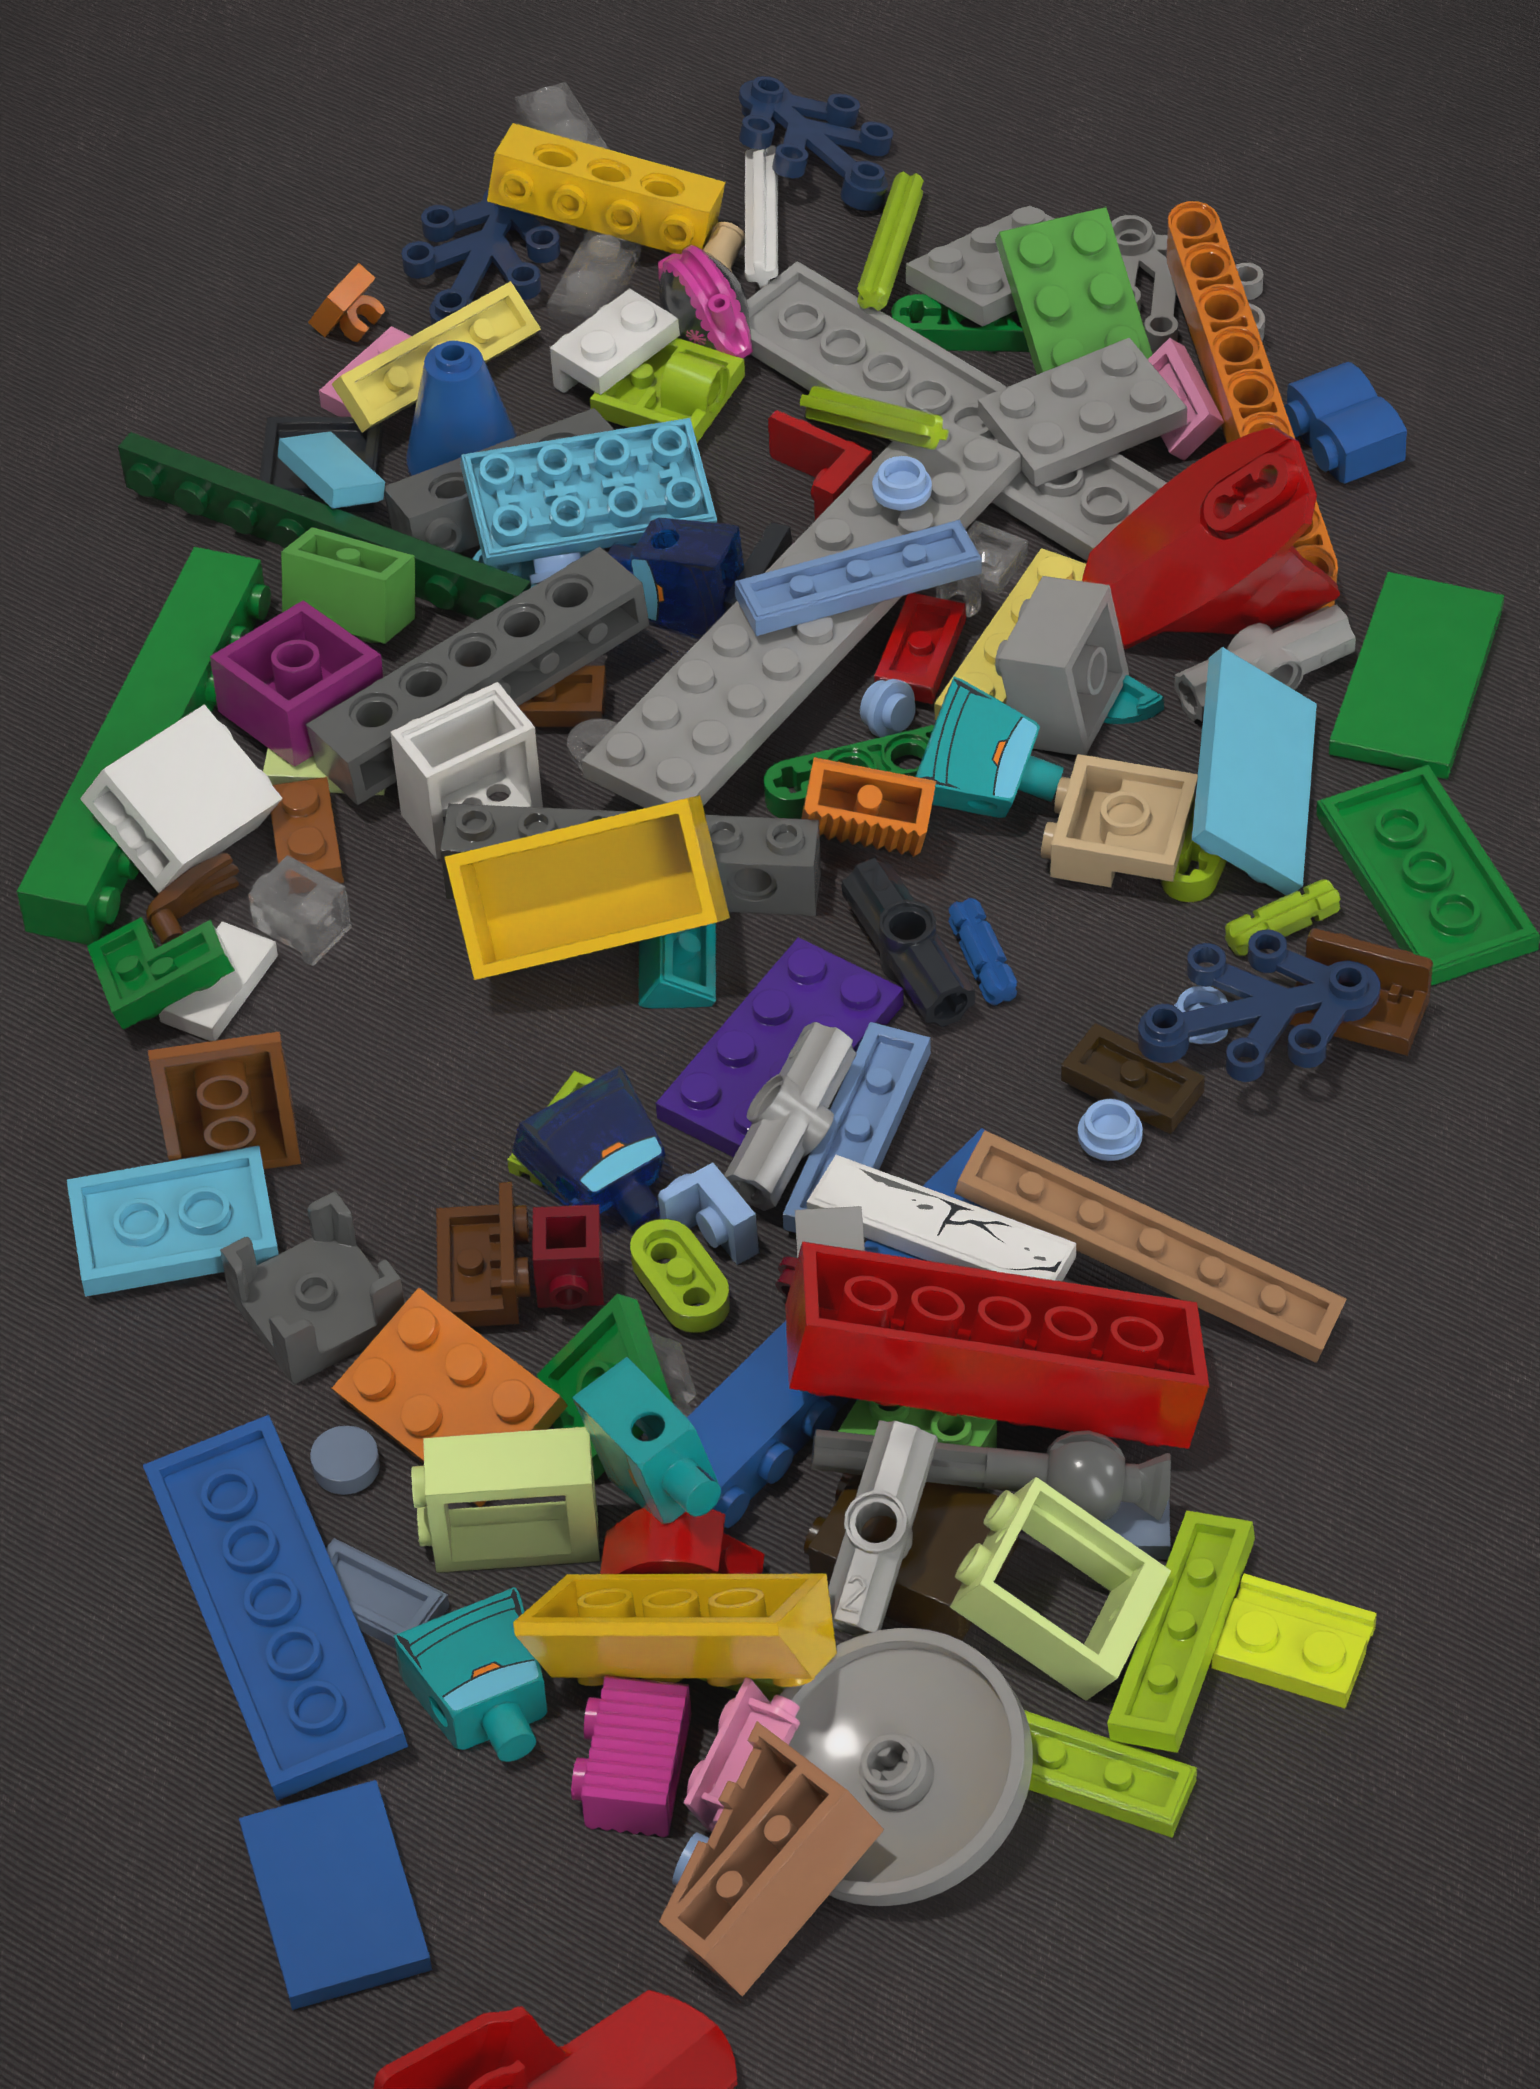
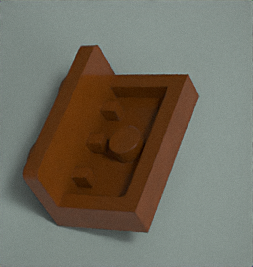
[1289,928,1433,1056]
[436,1182,531,1327]

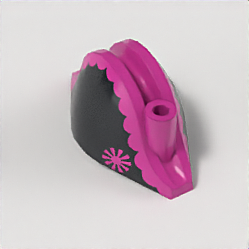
[658,245,753,358]

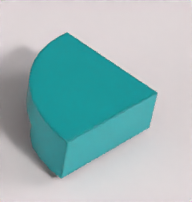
[1103,675,1164,724]

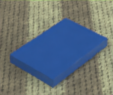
[239,1780,432,2010]

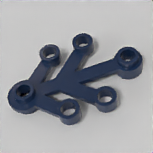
[738,76,893,211]
[401,188,560,325]
[1138,929,1380,1082]

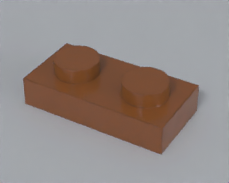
[271,777,344,892]

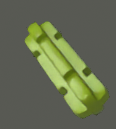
[1224,879,1341,957]

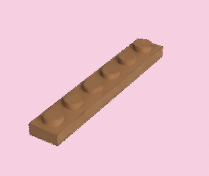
[954,1130,1347,1363]

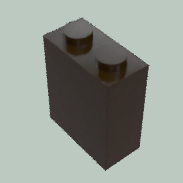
[804,1473,1019,1641]

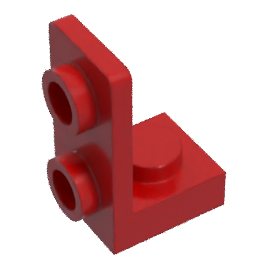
[768,410,872,520]

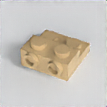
[1041,754,1198,887]

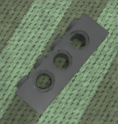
[384,408,614,553]

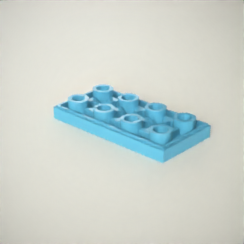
[460,418,717,567]
[1192,647,1317,895]

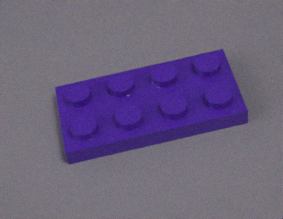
[656,937,904,1158]

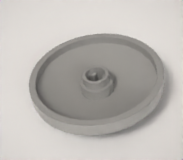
[780,1628,1033,1906]

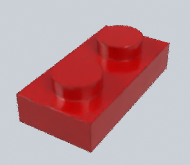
[874,593,966,704]

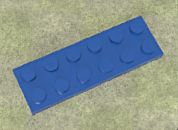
[143,1415,408,1801]

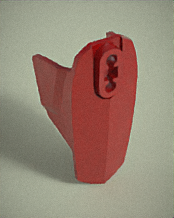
[373,1990,737,2089]

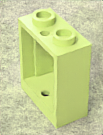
[411,1427,600,1573]
[950,1477,1171,1701]

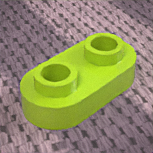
[630,1219,730,1332]

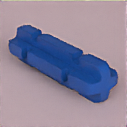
[948,898,1017,1005]

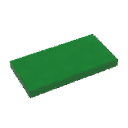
[1329,572,1504,779]
[1316,765,1540,986]

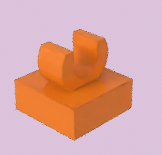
[308,263,385,342]

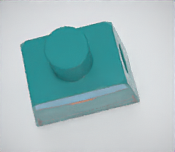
[916,676,1064,818]
[572,1357,721,1524]
[393,1587,548,1762]

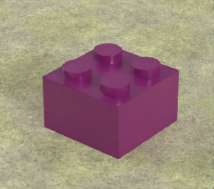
[210,600,383,767]

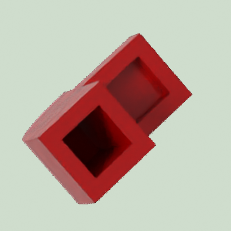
[600,1508,765,1574]

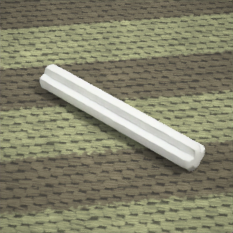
[745,146,778,288]

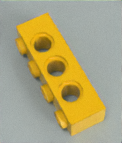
[487,123,725,254]

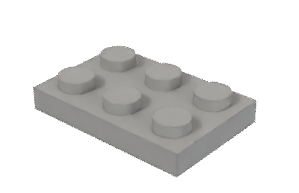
[906,205,1054,326]
[978,338,1187,487]

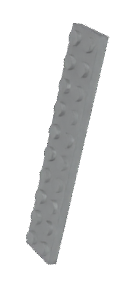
[747,261,1167,561]
[582,410,1021,808]

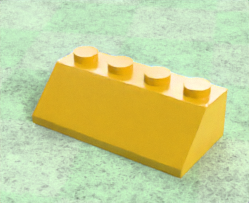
[513,1574,837,1687]

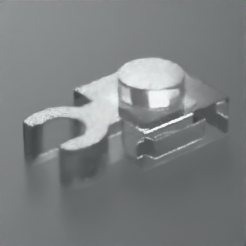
[936,521,1028,617]

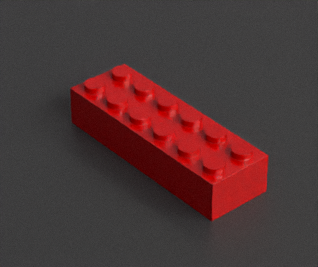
[785,1241,1209,1449]

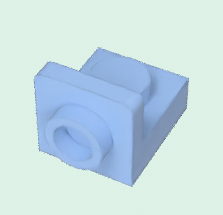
[658,1163,759,1265]

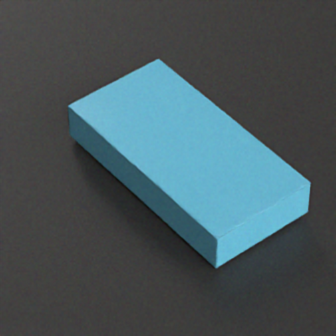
[278,431,385,509]

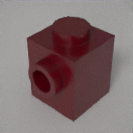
[533,1205,604,1309]

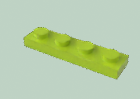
[1107,1511,1255,1753]

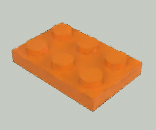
[332,1288,568,1507]

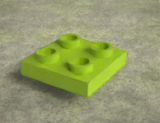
[590,338,745,443]

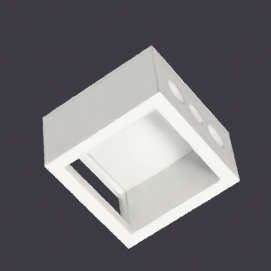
[390,682,543,860]

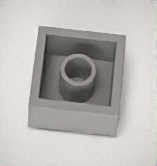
[995,576,1129,755]

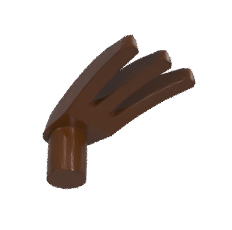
[146,853,239,945]

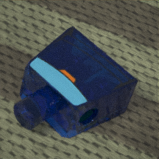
[608,517,744,639]
[512,1066,666,1231]

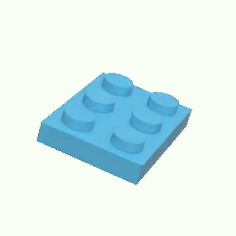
[67,1146,279,1297]

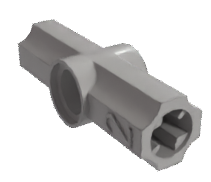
[1174,604,1356,722]
[724,1022,857,1211]
[828,1420,938,1636]

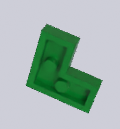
[87,917,235,1030]

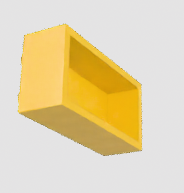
[444,795,730,980]

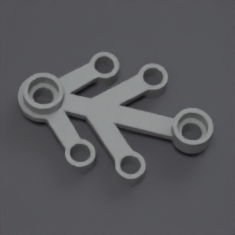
[1111,215,1265,350]

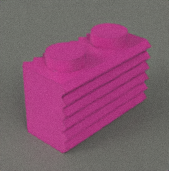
[571,1675,692,1838]

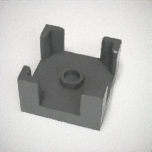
[220,1191,404,1385]

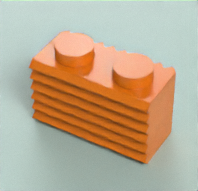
[801,757,936,857]

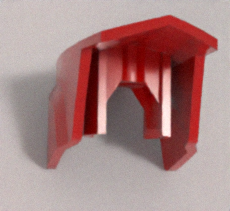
[1082,427,1340,649]

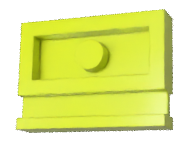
[1212,1573,1377,1709]

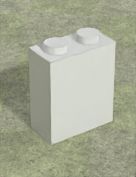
[80,704,283,893]

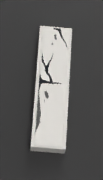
[807,1155,1076,1281]

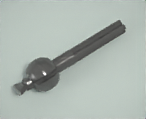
[811,1429,1171,1522]

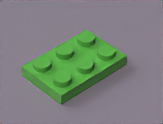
[995,207,1153,375]

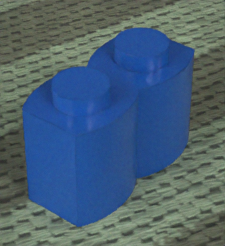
[1284,362,1407,484]

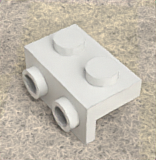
[550,288,680,395]

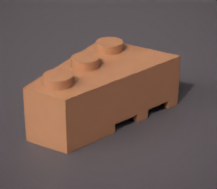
[659,1721,884,1997]

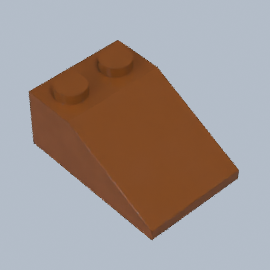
[148,1032,301,1169]

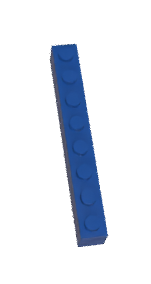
[687,1128,997,1528]

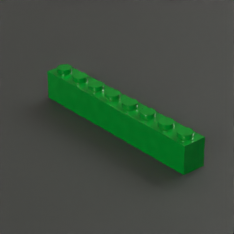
[17,547,271,945]

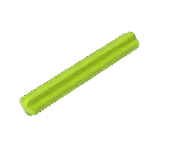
[857,171,924,311]
[800,386,949,450]

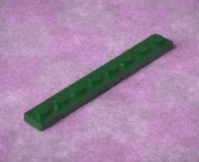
[118,432,531,620]

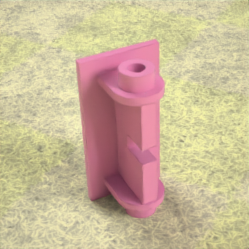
[684,1677,800,1831]

